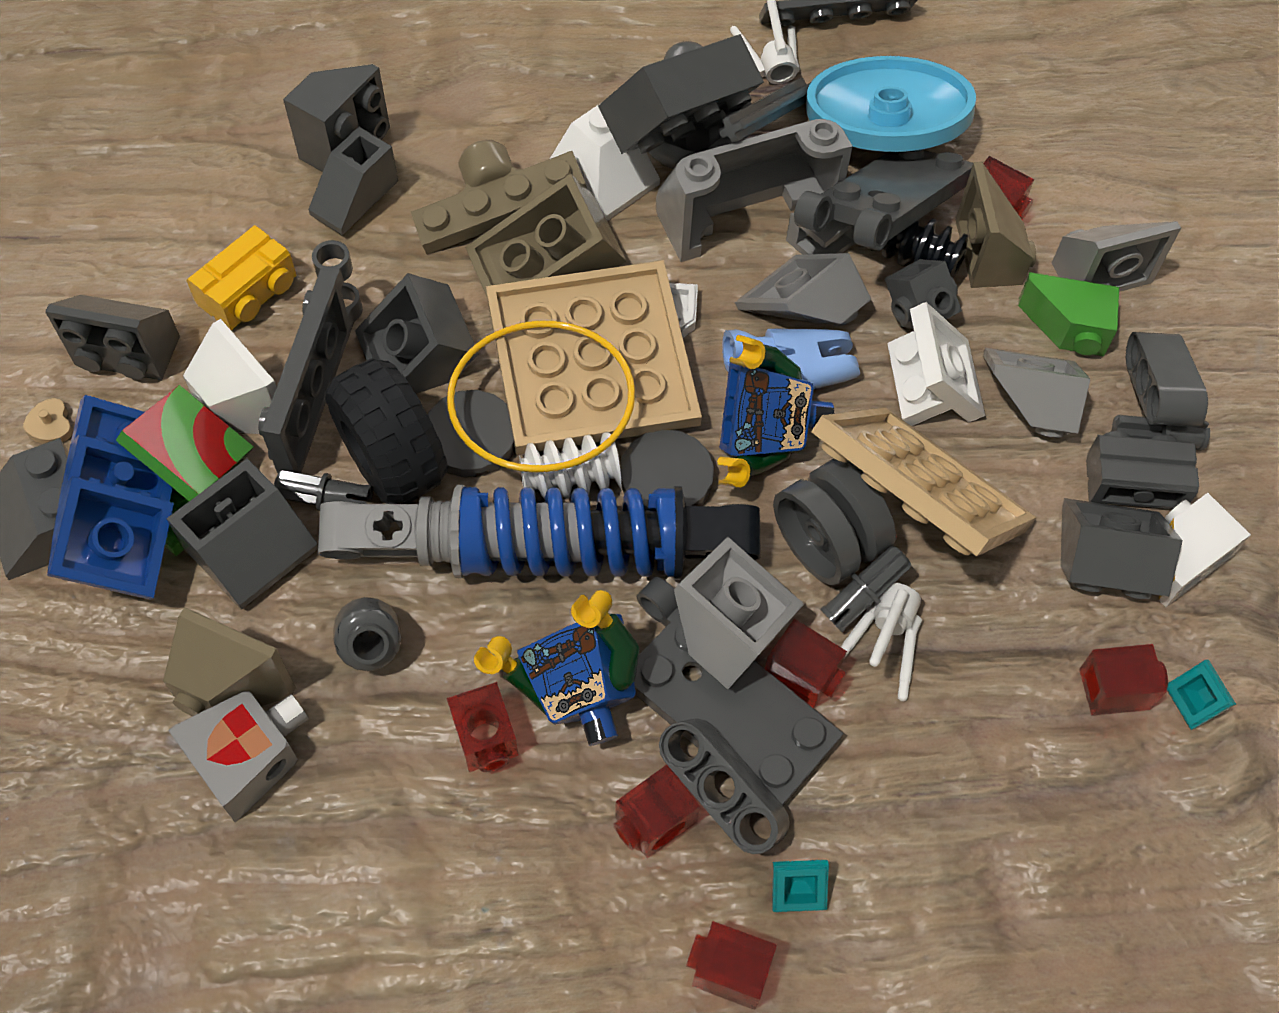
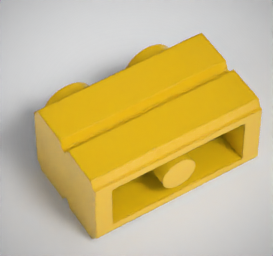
[186,225,297,330]

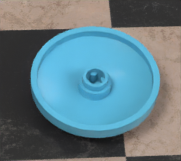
[806,56,976,152]

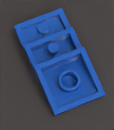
[47,395,174,600]

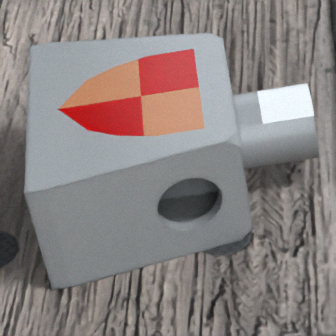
[168,691,309,822]

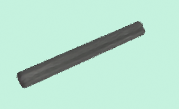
[719,78,811,143]

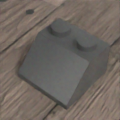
[355,273,479,394]
[0,438,69,580]
[1061,498,1183,599]

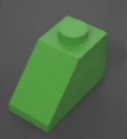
[1018,272,1119,356]

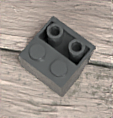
[283,64,390,172]
[45,295,180,381]
[167,458,318,610]

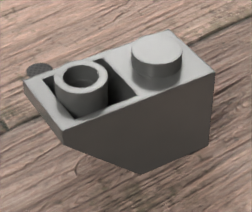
[308,127,398,235]

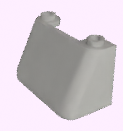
[656,119,852,262]

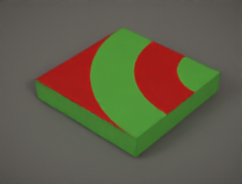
[116,385,254,501]

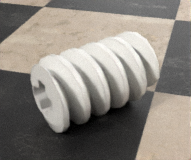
[519,432,622,500]

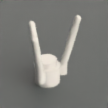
[730,0,800,84]
[834,583,922,702]

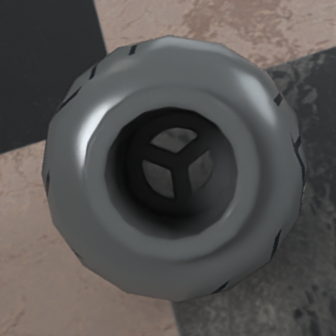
[333,597,402,671]

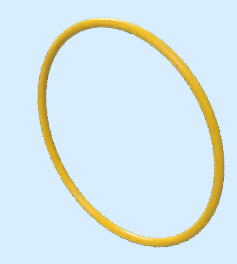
[447,321,635,472]

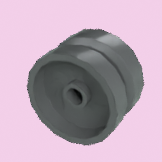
[773,458,896,585]

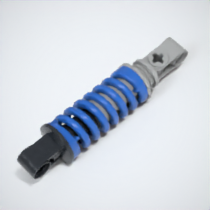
[318,485,761,580]

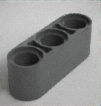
[1125,332,1208,427]
[659,718,790,854]

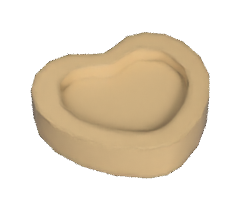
[23,398,73,444]

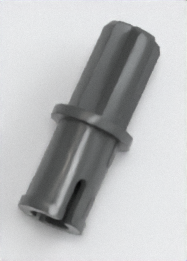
[1111,415,1210,451]
[274,470,373,511]
[820,546,911,632]

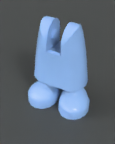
[722,329,860,389]

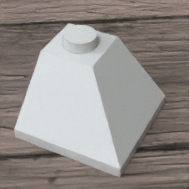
[550,103,660,221]
[183,319,277,434]

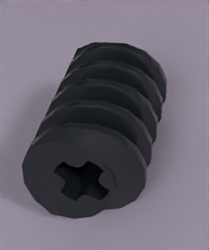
[869,218,968,279]

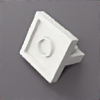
[887,302,985,426]

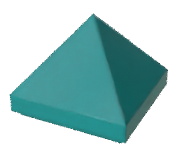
[1165,660,1236,730]
[772,860,829,912]

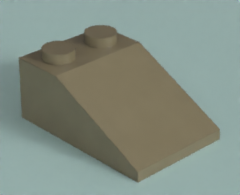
[465,173,627,296]

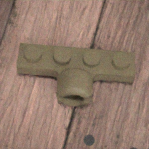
[411,140,587,255]

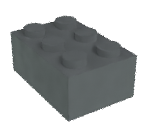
[598,34,764,154]

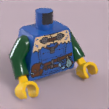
[717,335,834,488]
[474,590,640,746]

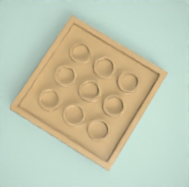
[486,260,702,455]
[811,408,1037,556]

